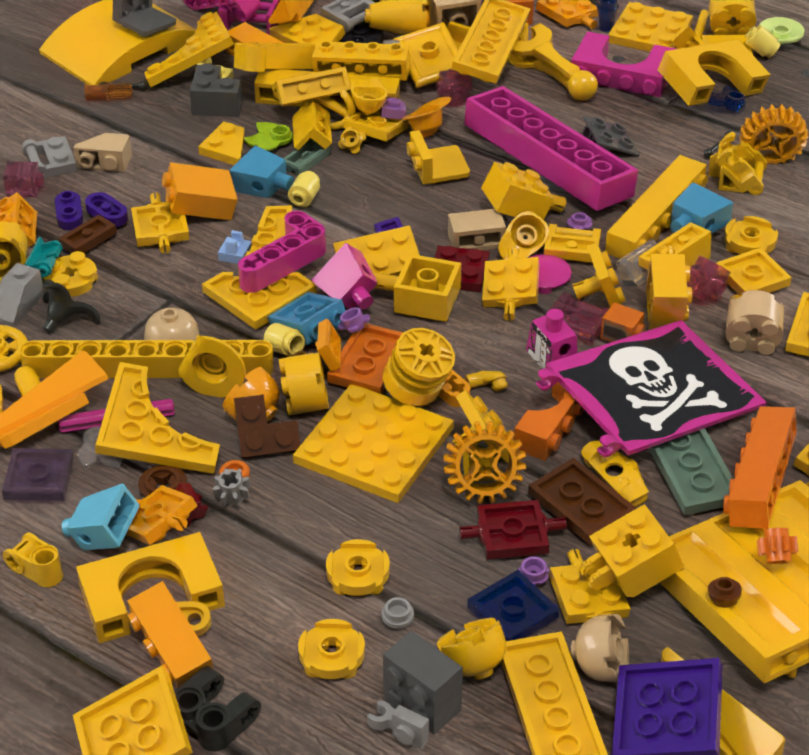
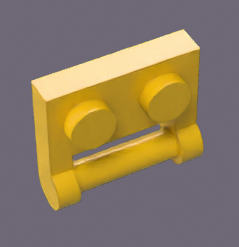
[544,224,601,263]

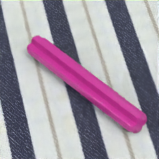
[58,398,175,433]

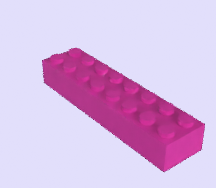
[464,86,638,211]

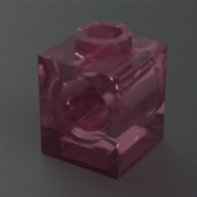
[3,161,44,197]

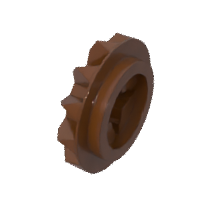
[138,465,187,497]

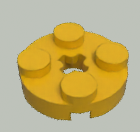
[724,216,778,254]
[43,251,98,297]
[326,539,390,596]
[298,619,365,679]

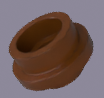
[708,577,742,608]

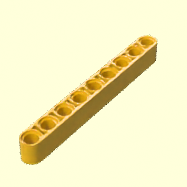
[19,340,274,379]

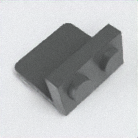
[112,0,176,37]

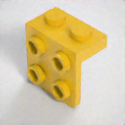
[406,130,470,185]

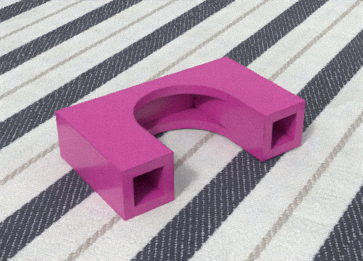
[571,31,676,97]

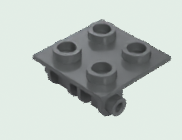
[583,116,640,157]

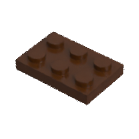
[528,458,637,546]

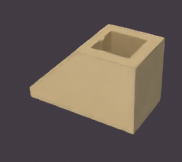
[73,133,132,172]

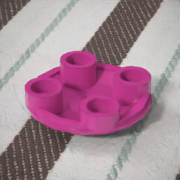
[528,254,572,294]

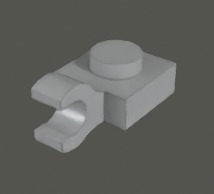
[367,700,429,750]

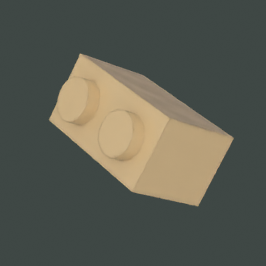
[448,209,506,250]

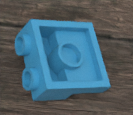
[267,292,345,345]

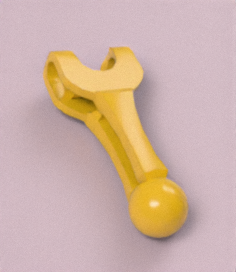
[508,23,598,101]

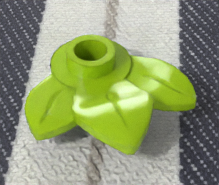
[244,122,293,151]

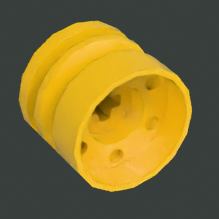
[382,328,455,406]

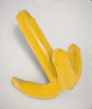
[315,90,358,130]

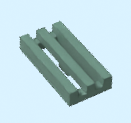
[283,138,331,176]

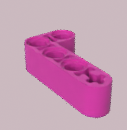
[183,0,261,22]
[238,211,326,293]

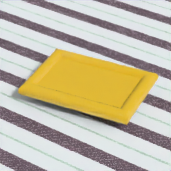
[393,22,460,88]

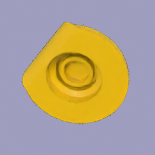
[179,335,246,398]

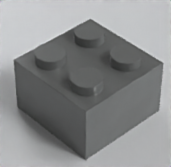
[383,631,463,735]

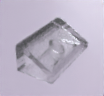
[616,239,657,287]

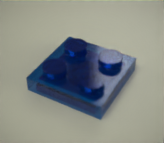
[467,570,560,641]

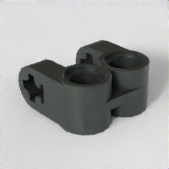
[174,666,261,752]

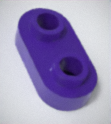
[55,190,83,230]
[85,192,128,228]

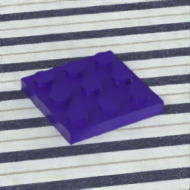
[612,658,723,755]

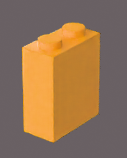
[162,162,238,220]

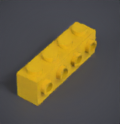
[312,40,411,81]

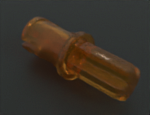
[84,82,133,101]

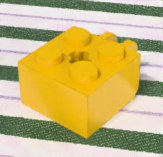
[579,504,684,597]

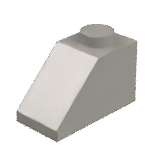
[0,263,44,327]

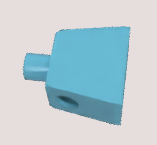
[62,483,140,550]

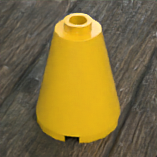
[365,0,427,35]

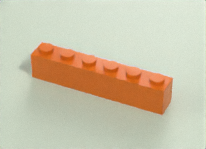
[724,406,797,529]

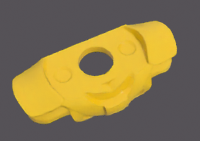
[581,441,649,507]

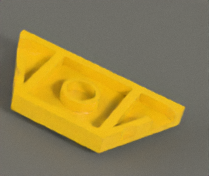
[269,14,345,44]

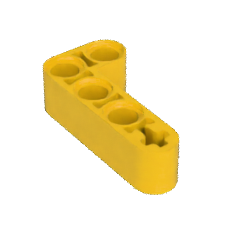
[234,43,316,72]

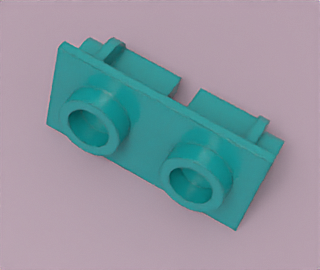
[25,236,63,278]

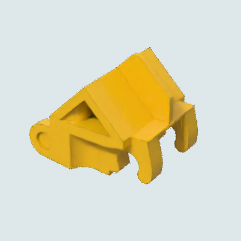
[708,132,767,195]

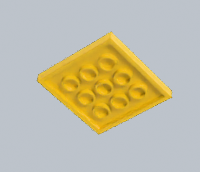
[293,384,454,503]

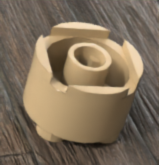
[726,290,784,355]

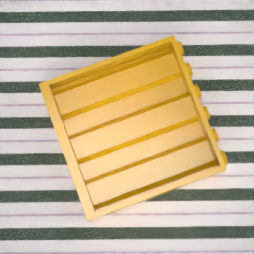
[659,480,809,684]

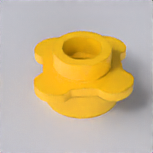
[338,127,366,154]

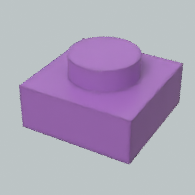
[380,98,406,119]

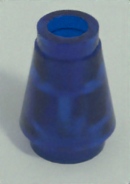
[597,0,619,32]

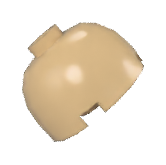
[144,307,200,340]
[571,614,629,682]

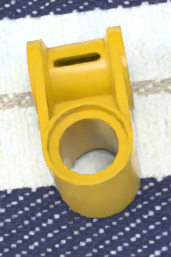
[2,532,64,587]

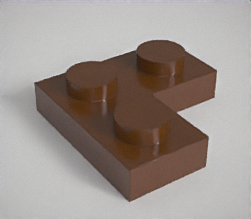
[233,394,300,458]

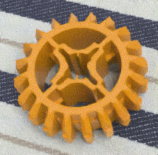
[739,104,808,164]
[443,421,526,504]

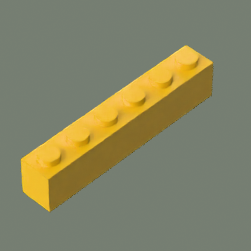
[254,69,400,111]
[605,155,708,264]

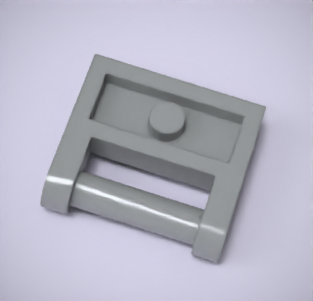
[321,0,375,33]
[22,136,77,179]

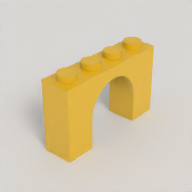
[658,39,771,106]
[76,532,225,644]

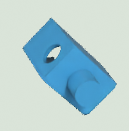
[229,146,294,198]
[671,182,733,233]

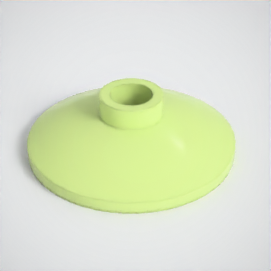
[759,17,805,44]

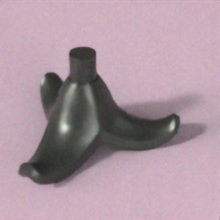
[42,279,101,333]

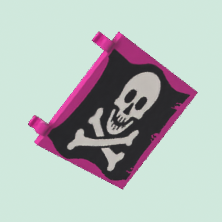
[536,320,767,458]

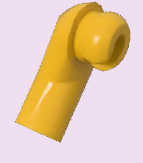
[465,371,508,391]

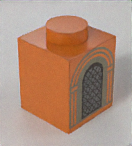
[600,302,646,343]

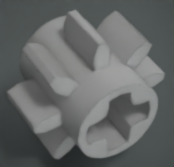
[212,468,251,506]

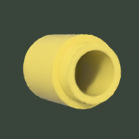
[745,25,781,59]
[288,171,320,207]
[264,323,305,356]

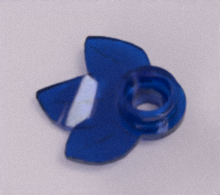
[707,86,746,111]

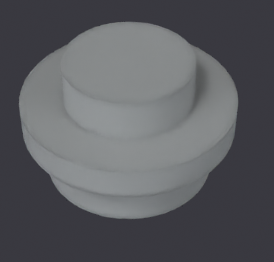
[381,597,414,628]

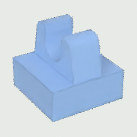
[218,230,252,264]

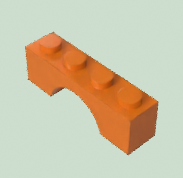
[514,382,585,461]

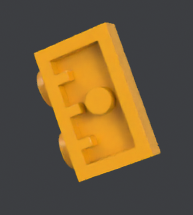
[0,192,37,248]

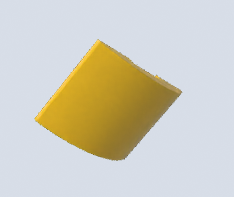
[39,0,196,90]

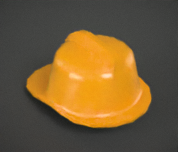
[402,97,451,138]

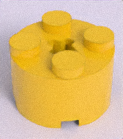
[709,0,756,35]
[0,221,28,283]
[279,352,329,416]

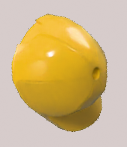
[351,78,388,115]
[498,211,549,260]

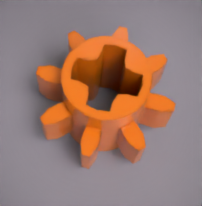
[757,527,799,564]

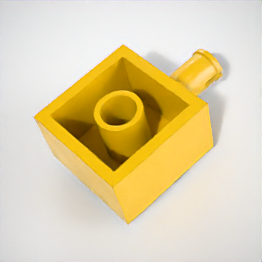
[481,161,566,220]
[646,245,692,331]
[374,254,461,322]

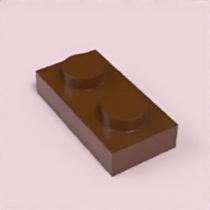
[59,214,117,253]

